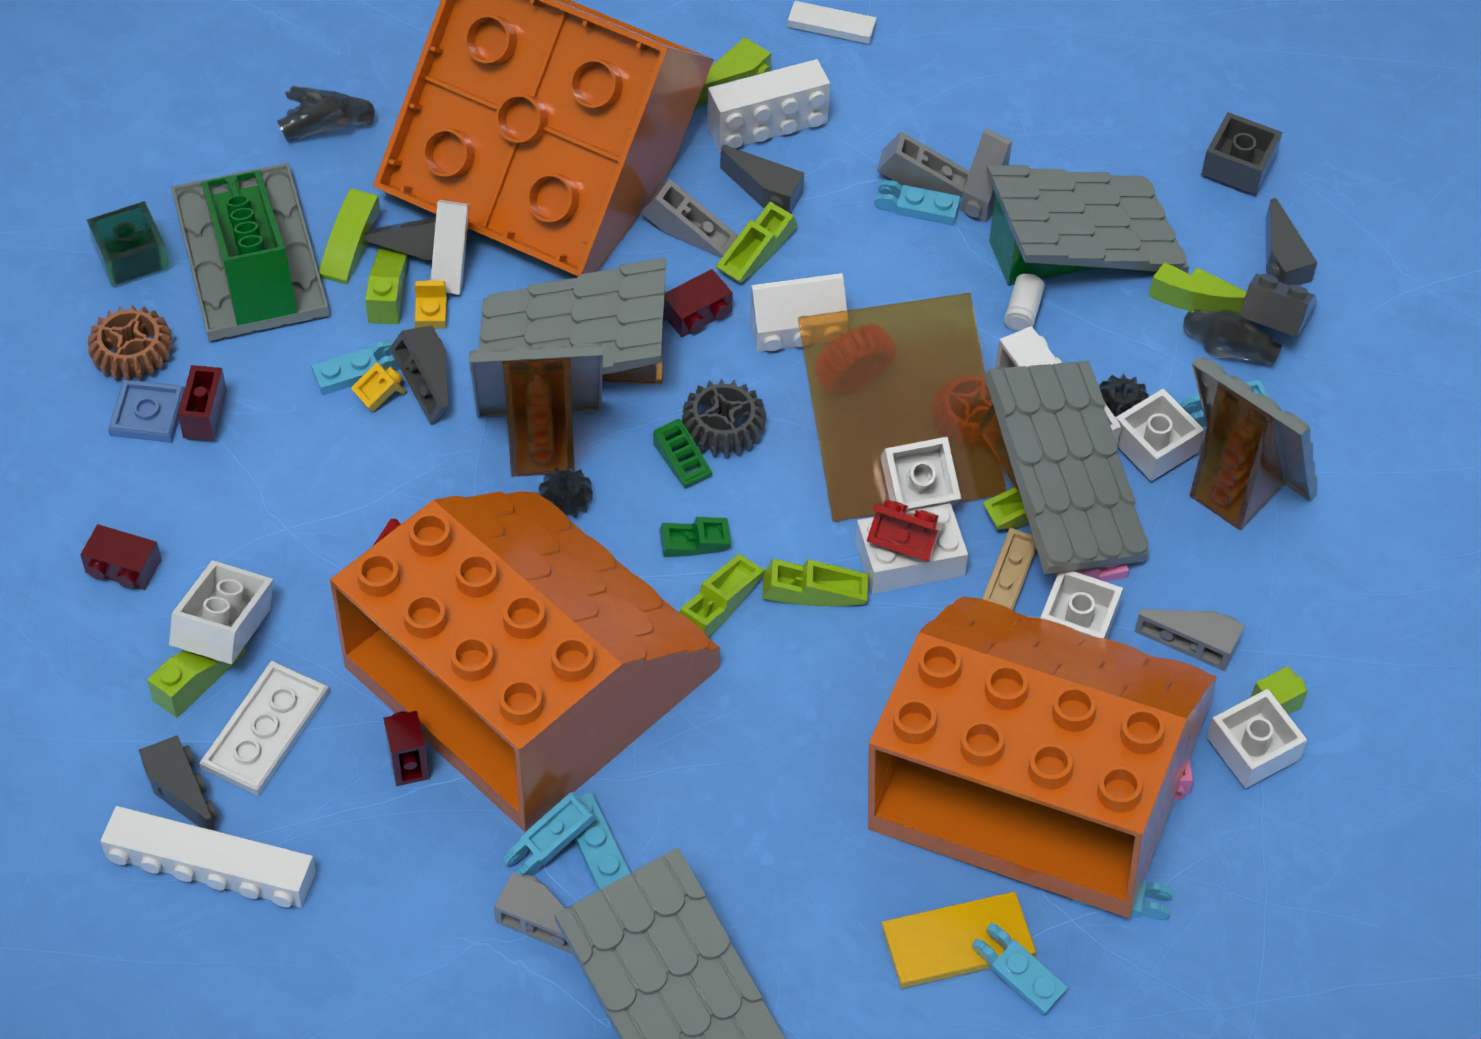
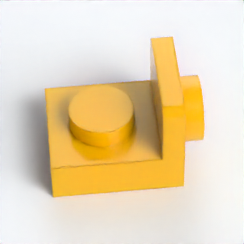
[415,280,447,329]
[351,362,407,412]

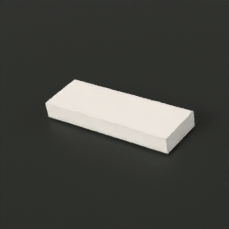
[787,1,877,44]
[431,200,470,295]

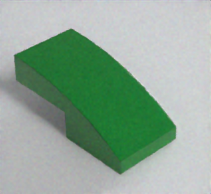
[659,517,731,557]

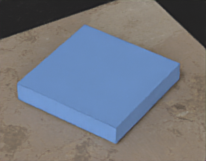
[108,379,185,443]

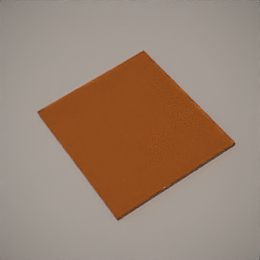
[798,292,1006,522]

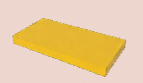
[881,891,1037,989]

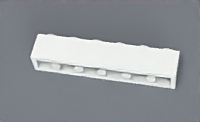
[100,806,316,908]

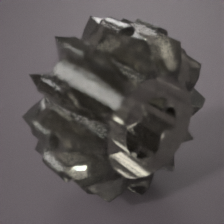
[1099,373,1149,417]
[539,466,593,519]

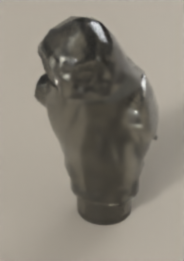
[277,85,375,142]
[1183,309,1282,367]

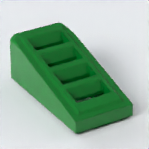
[653,419,712,489]

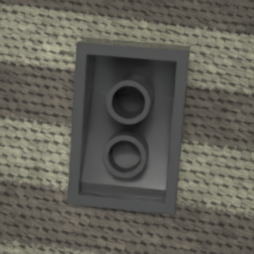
[1239,274,1317,337]

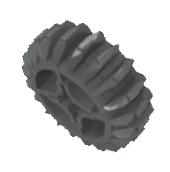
[682,378,766,458]

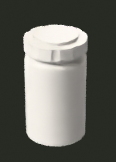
[1004,274,1045,332]

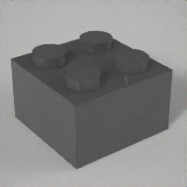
[1201,112,1283,195]

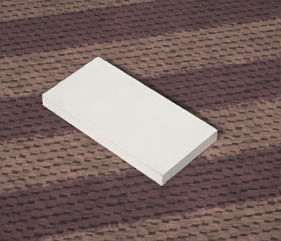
[199,661,330,796]

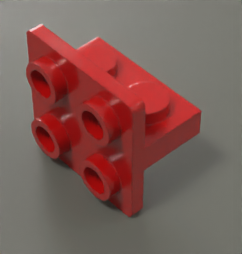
[867,500,945,562]

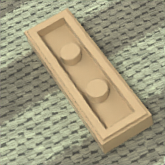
[982,528,1037,611]

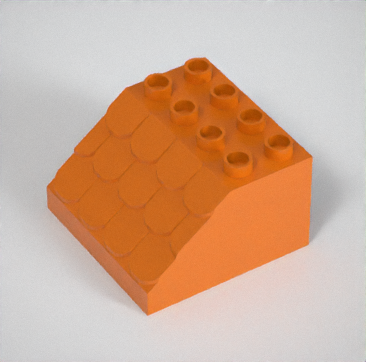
[373,0,714,276]
[330,491,720,832]
[868,596,1217,919]

